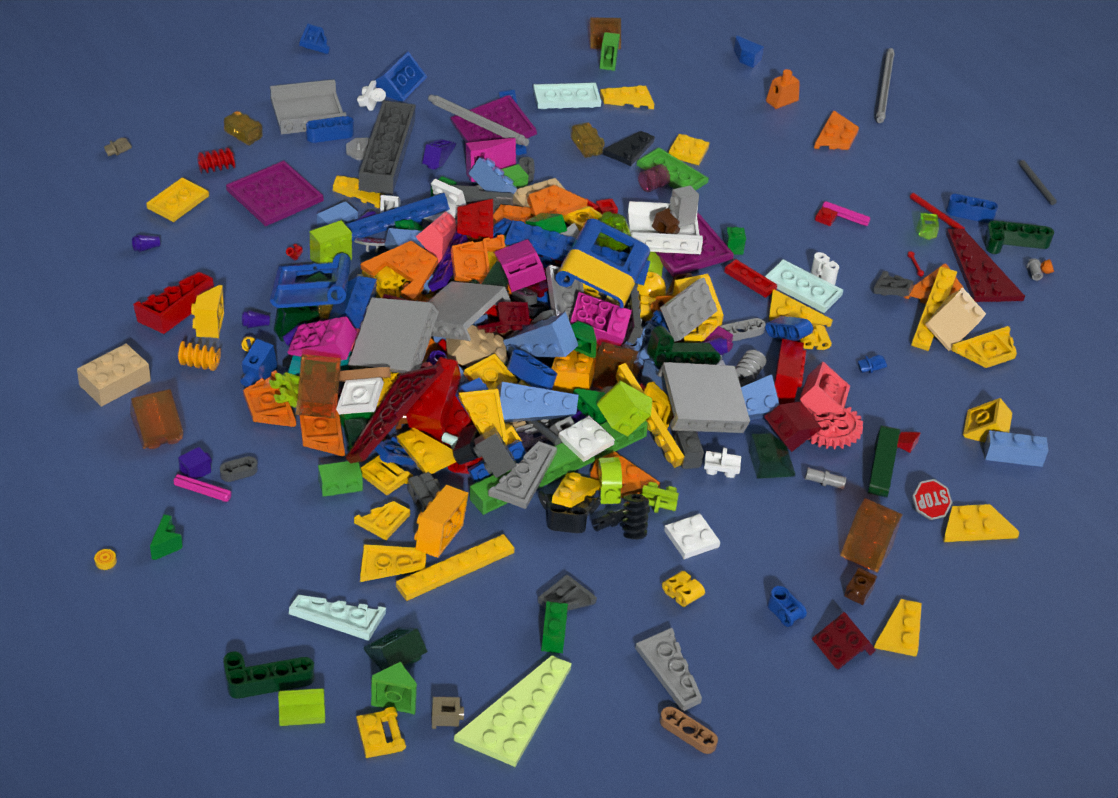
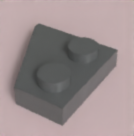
[874,271,914,297]
[538,575,597,611]

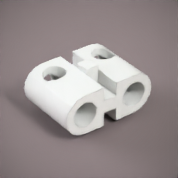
[811,252,839,285]

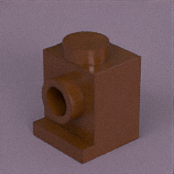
[652,208,680,234]
[844,567,877,605]

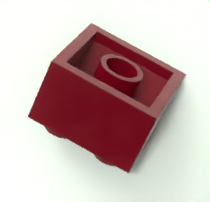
[764,401,822,452]

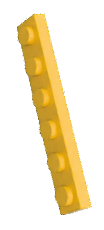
[911,266,957,351]
[616,363,685,468]
[396,534,514,601]

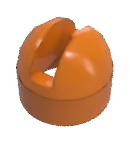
[1040,259,1054,274]

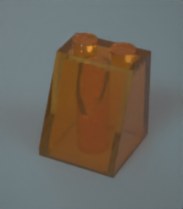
[593,341,640,389]
[295,354,341,419]
[130,389,184,449]
[840,498,903,573]

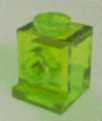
[917,213,939,239]

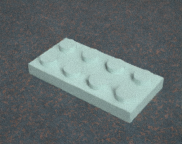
[533,83,601,109]
[765,260,843,313]

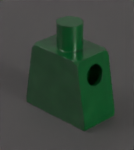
[274,306,320,342]

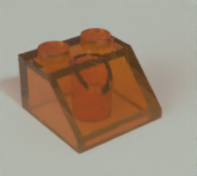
[588,17,621,49]

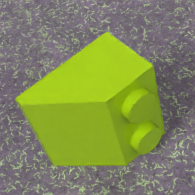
[597,381,652,437]

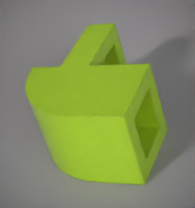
[598,457,622,504]

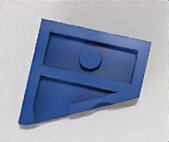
[299,24,330,54]
[375,436,415,466]

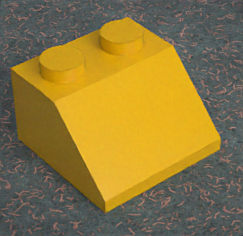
[191,285,224,338]
[963,398,1012,443]

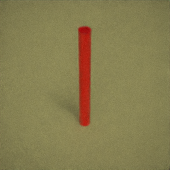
[910,193,965,229]

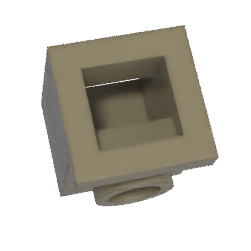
[432,697,464,729]

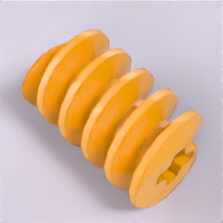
[178,341,221,371]

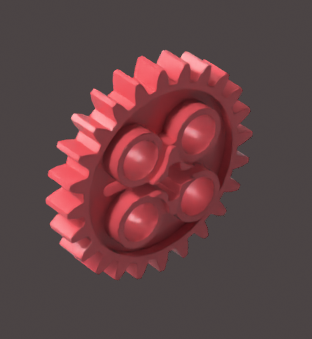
[807,407,863,450]

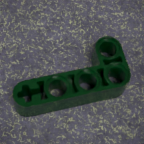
[984,221,1054,254]
[647,326,721,367]
[868,425,900,498]
[223,651,315,699]

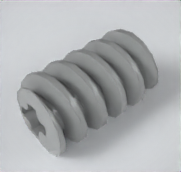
[735,350,767,387]

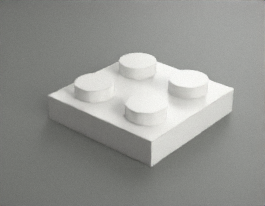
[336,377,384,415]
[559,416,615,462]
[664,514,720,559]

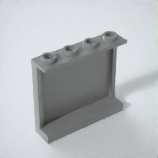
[270,80,346,134]
[428,281,511,341]
[348,297,439,373]
[658,362,750,433]

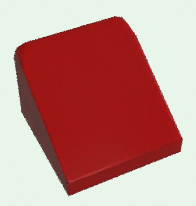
[897,432,921,453]

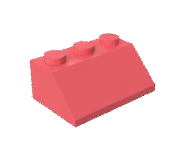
[416,212,457,264]
[800,362,850,413]

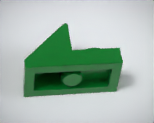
[150,515,183,560]

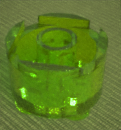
[596,212,631,251]

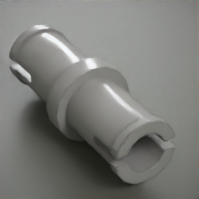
[805,467,846,489]

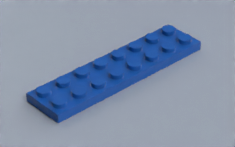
[505,220,650,286]

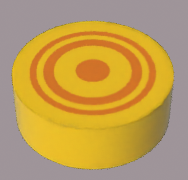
[94,549,117,570]

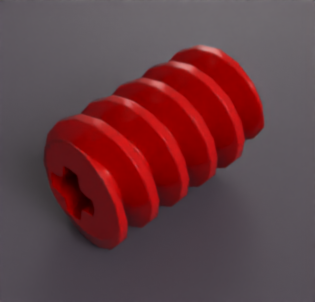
[197,147,236,174]

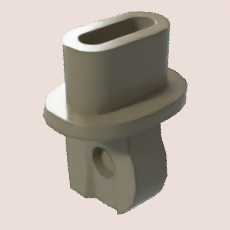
[104,138,132,157]

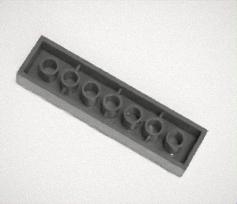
[359,100,416,195]

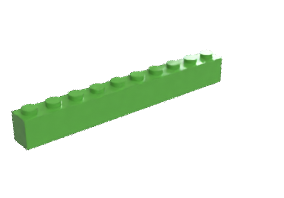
[470,421,648,515]

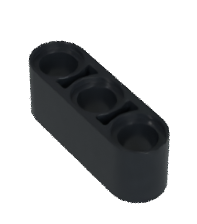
[453,424,481,465]

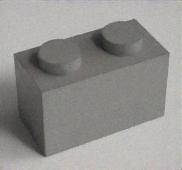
[670,185,699,227]

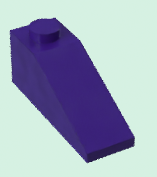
[422,139,456,170]

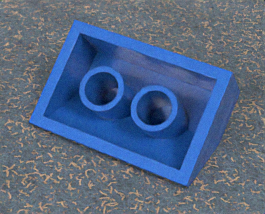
[374,51,427,102]
[328,276,377,329]

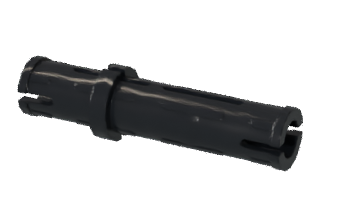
[592,507,650,531]

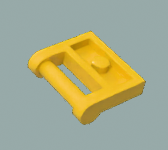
[360,455,413,496]
[356,707,406,758]

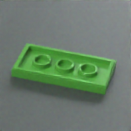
[637,148,709,191]

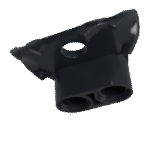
[539,491,601,533]

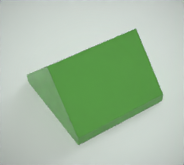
[371,662,417,714]

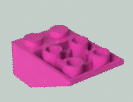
[466,138,516,182]
[494,239,546,292]
[570,292,632,351]
[287,317,357,362]

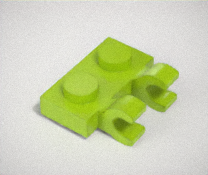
[269,372,310,410]

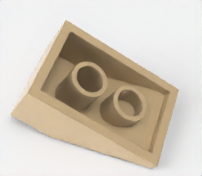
[925,287,986,351]

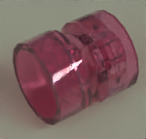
[638,164,670,192]

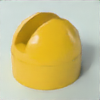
[241,336,255,352]

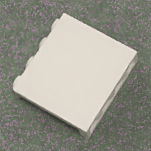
[628,201,703,254]

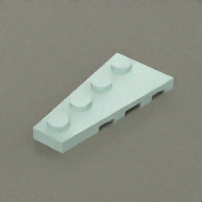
[289,595,386,641]

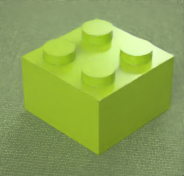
[309,220,352,263]

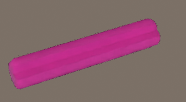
[822,201,870,226]
[174,474,231,502]

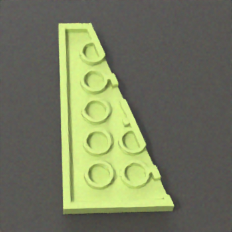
[454,656,572,767]

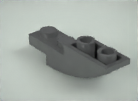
[450,185,513,215]

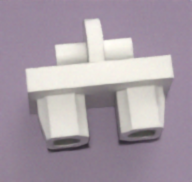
[357,80,386,111]
[704,448,741,478]

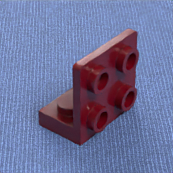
[477,302,530,333]
[812,612,876,670]

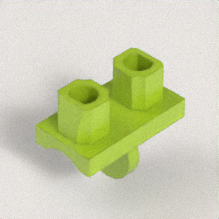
[642,482,679,513]

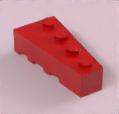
[133,272,214,334]
[774,339,807,405]
[405,357,461,436]

